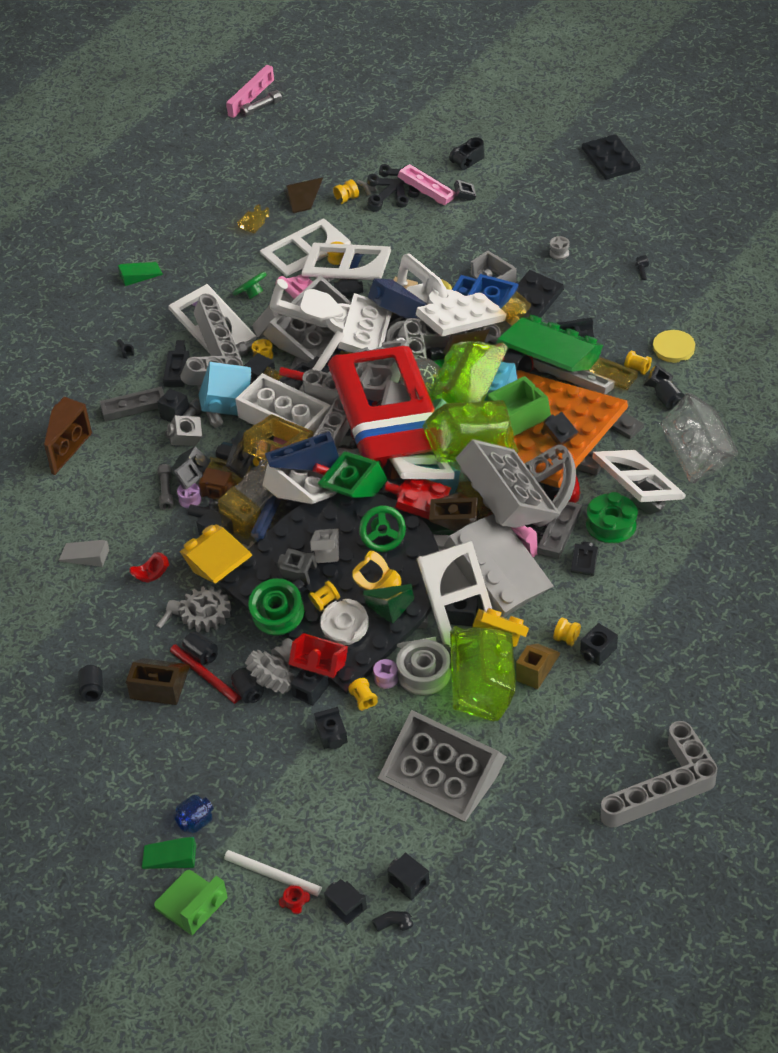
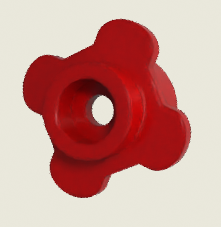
[279,885,310,914]

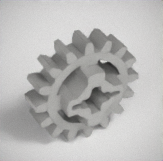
[179,586,231,632]
[245,650,294,694]

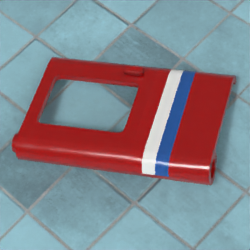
[328,346,451,468]

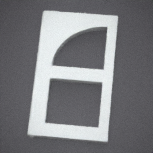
[260,219,351,277]
[302,243,391,280]
[169,284,257,352]
[592,450,686,502]
[389,451,455,479]
[417,541,492,648]

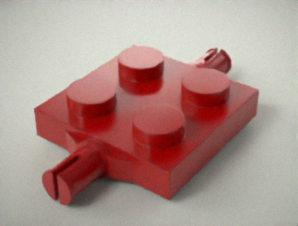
[384,479,451,519]

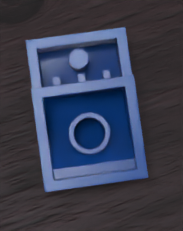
[452,274,518,311]

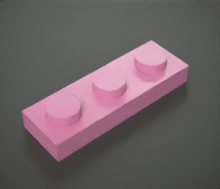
[398,164,456,205]

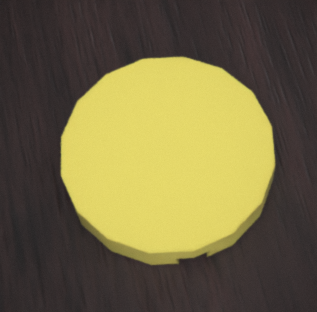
[653,330,695,363]

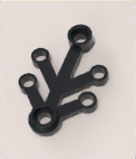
[367,164,420,212]

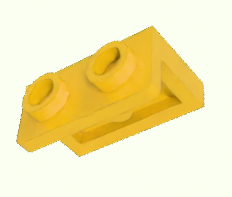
[471,608,529,647]

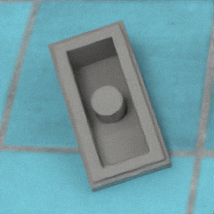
[59,540,109,567]

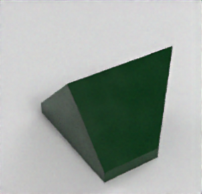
[363,584,414,624]

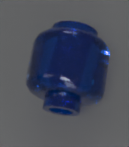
[174,795,214,833]

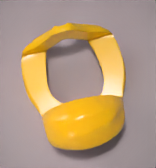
[352,551,401,590]

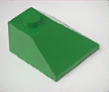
[318,451,388,498]

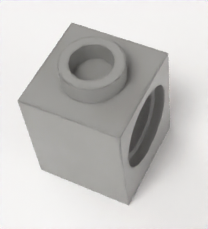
[167,415,202,446]

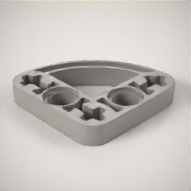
[525,445,576,527]

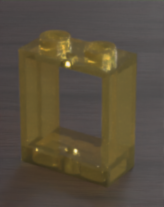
[243,414,314,461]

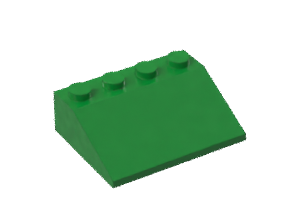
[496,315,603,372]

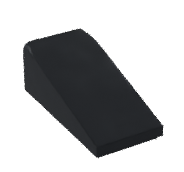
[226,430,262,479]

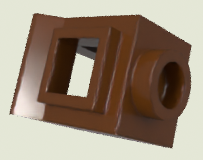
[198,468,235,501]

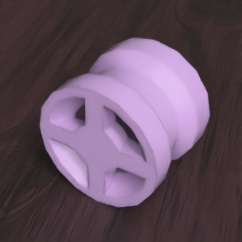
[177,483,201,508]
[373,659,398,689]

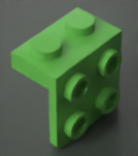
[154,870,228,935]

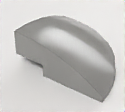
[328,340,408,401]

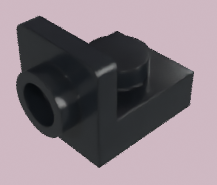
[571,542,599,576]

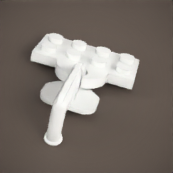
[397,254,507,337]
[270,279,392,353]

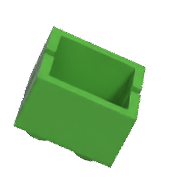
[487,376,551,436]

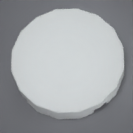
[321,599,369,645]

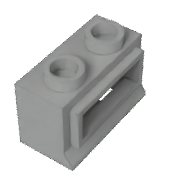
[471,251,517,283]

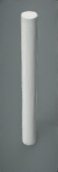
[299,330,344,392]
[224,850,322,897]

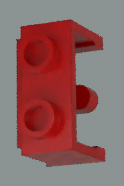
[289,633,348,678]

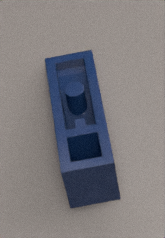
[368,279,428,319]
[265,431,339,471]

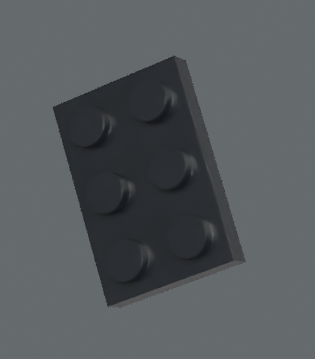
[582,134,641,180]
[504,269,564,324]

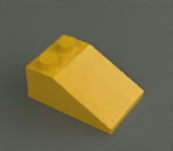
[180,525,252,584]

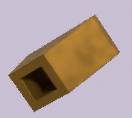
[516,644,560,689]

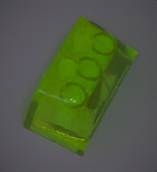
[429,341,508,420]
[423,400,519,462]
[450,626,516,721]

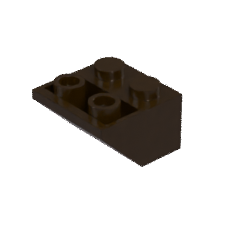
[126,658,190,705]

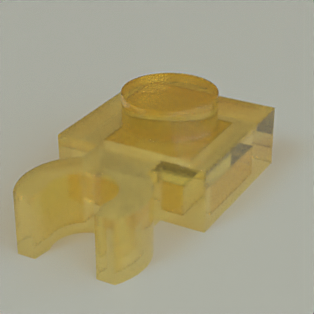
[238,204,269,233]

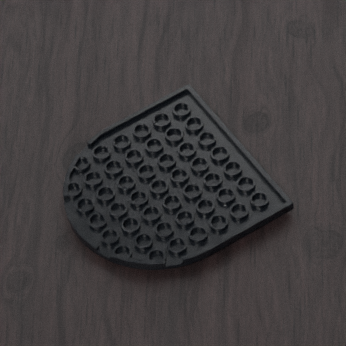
[217,493,441,694]

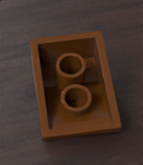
[44,397,92,475]

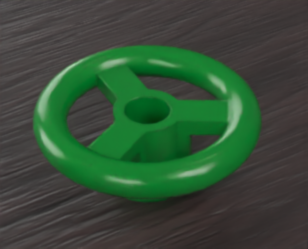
[232,271,267,299]
[359,506,406,552]

